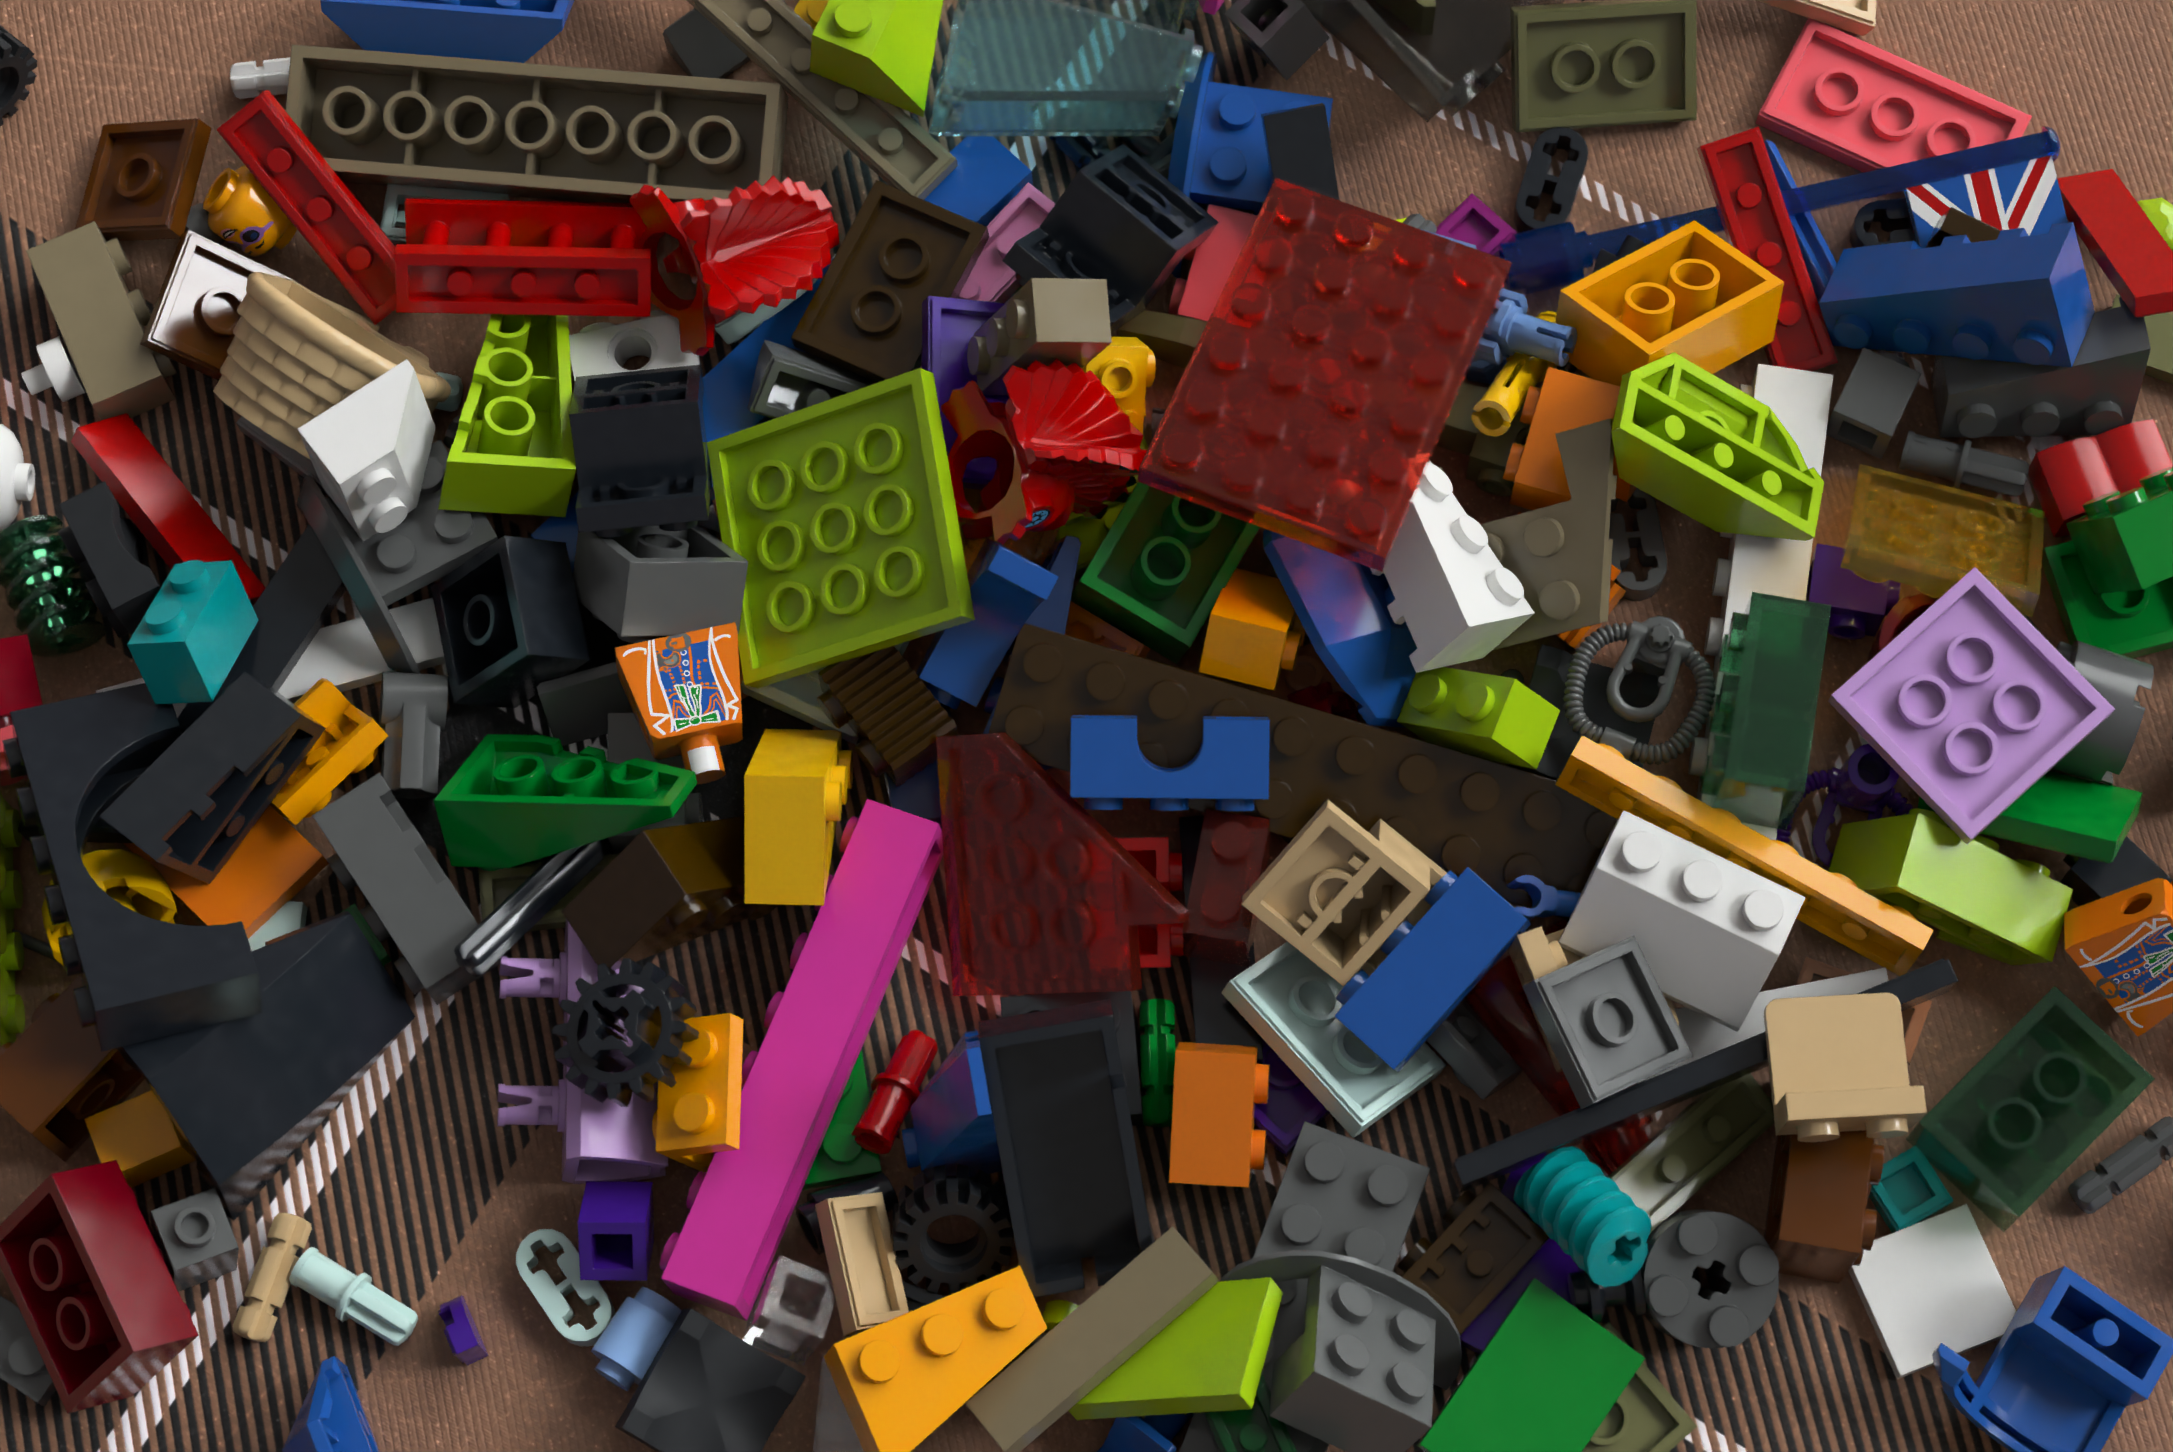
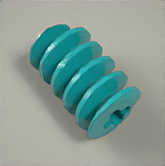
[1513,1146,1651,1287]

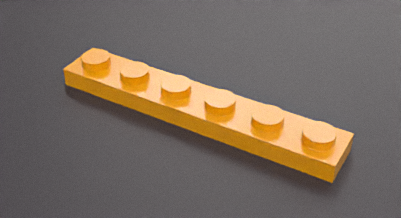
[1555,735,1933,976]

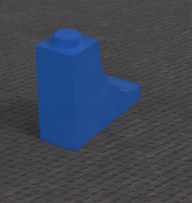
[916,537,1059,710]

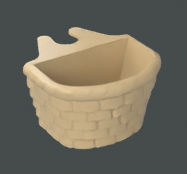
[213,272,451,460]

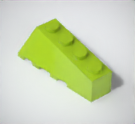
[810,0,944,117]

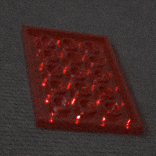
[1137,178,1512,572]

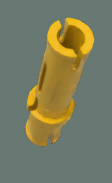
[1471,311,1557,437]

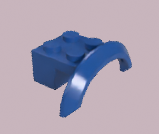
[1168,52,1333,278]
[1932,1266,2173,1452]

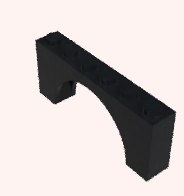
[2,683,262,1052]

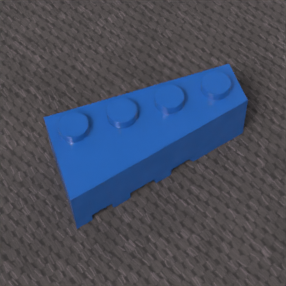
[1819,222,2095,367]

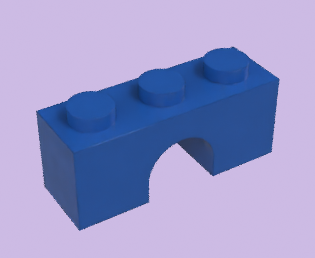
[1070,715,1270,811]

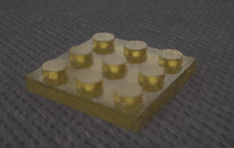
[1841,464,2045,617]

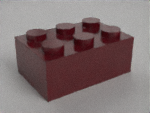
[0,1160,199,1414]

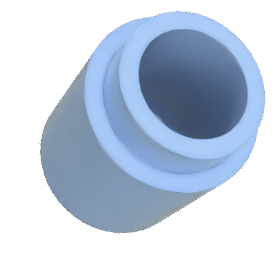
[591,1286,682,1391]

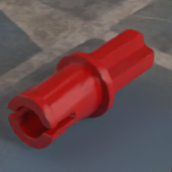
[852,1030,938,1154]

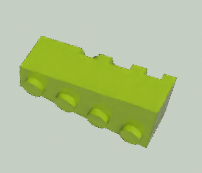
[438,314,576,517]

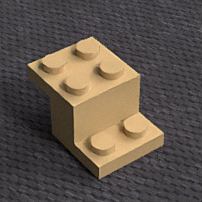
[1241,800,1447,987]

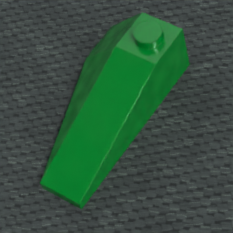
[434,734,697,871]

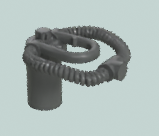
[1563,616,1716,765]

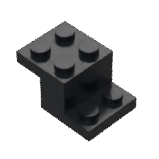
[1002,144,1219,334]
[569,365,711,538]

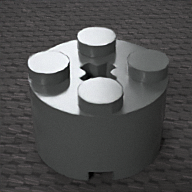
[2052,640,2154,785]
[1640,1209,1779,1348]

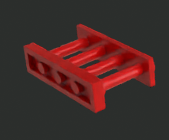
[394,198,651,317]

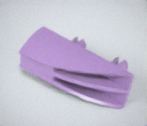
[497,919,668,1184]

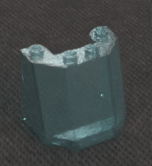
[928,0,1203,136]

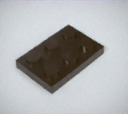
[791,180,989,383]

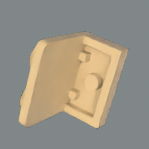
[1764,993,1927,1142]

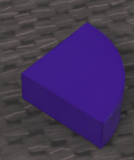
[438,1295,489,1366]

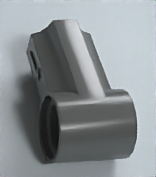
[379,671,448,801]

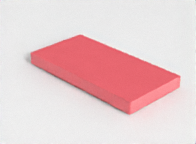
[1756,18,2032,191]

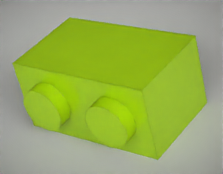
[1397,667,1560,769]

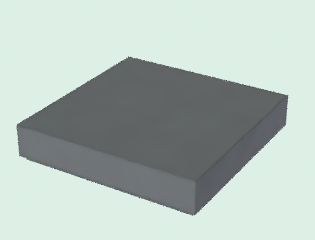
[1522,936,1693,1109]

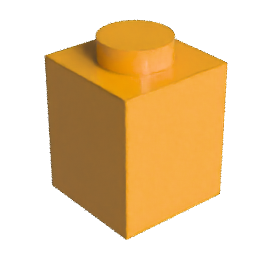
[84,1090,196,1188]

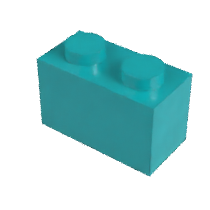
[127,560,259,705]

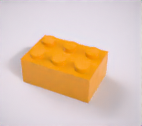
[1556,220,1784,386]

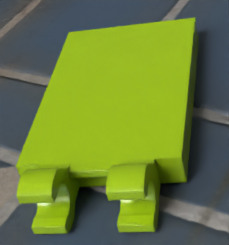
[1042,1277,1283,1420]

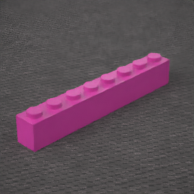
[660,799,947,1321]

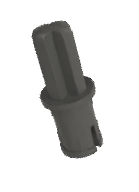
[1899,431,2029,497]

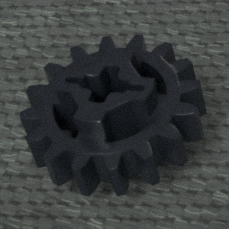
[552,958,699,1107]

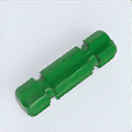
[1139,999,1176,1128]

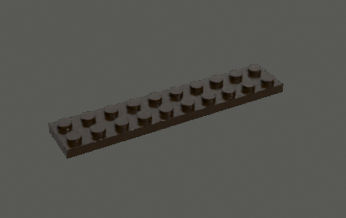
[984,623,1618,920]

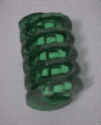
[0,514,105,657]

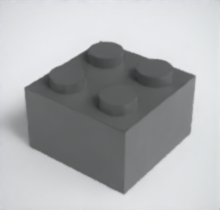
[573,524,748,643]

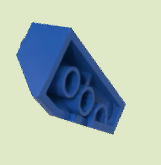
[902,1030,1002,1181]

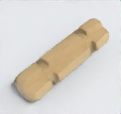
[233,1213,312,1342]

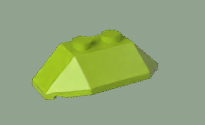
[1611,352,1824,541]

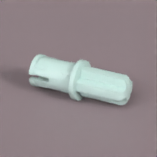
[289,1247,418,1346]

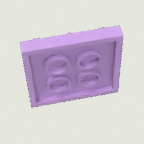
[1828,567,2115,845]

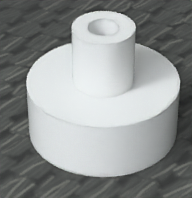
[21,336,86,402]

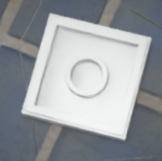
[1849,1204,2016,1379]

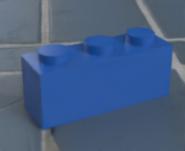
[1334,867,1531,1072]

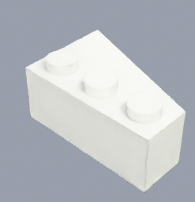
[1345,459,1535,673]

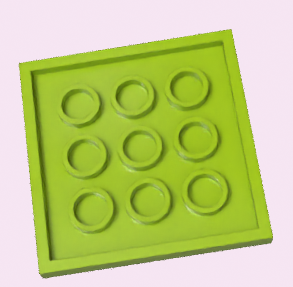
[707,368,975,688]

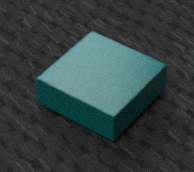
[1869,1145,1954,1233]

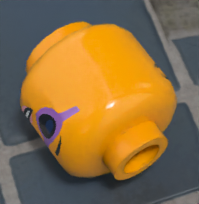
[203,165,297,257]

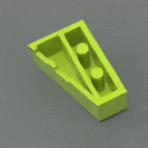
[1828,808,2073,965]

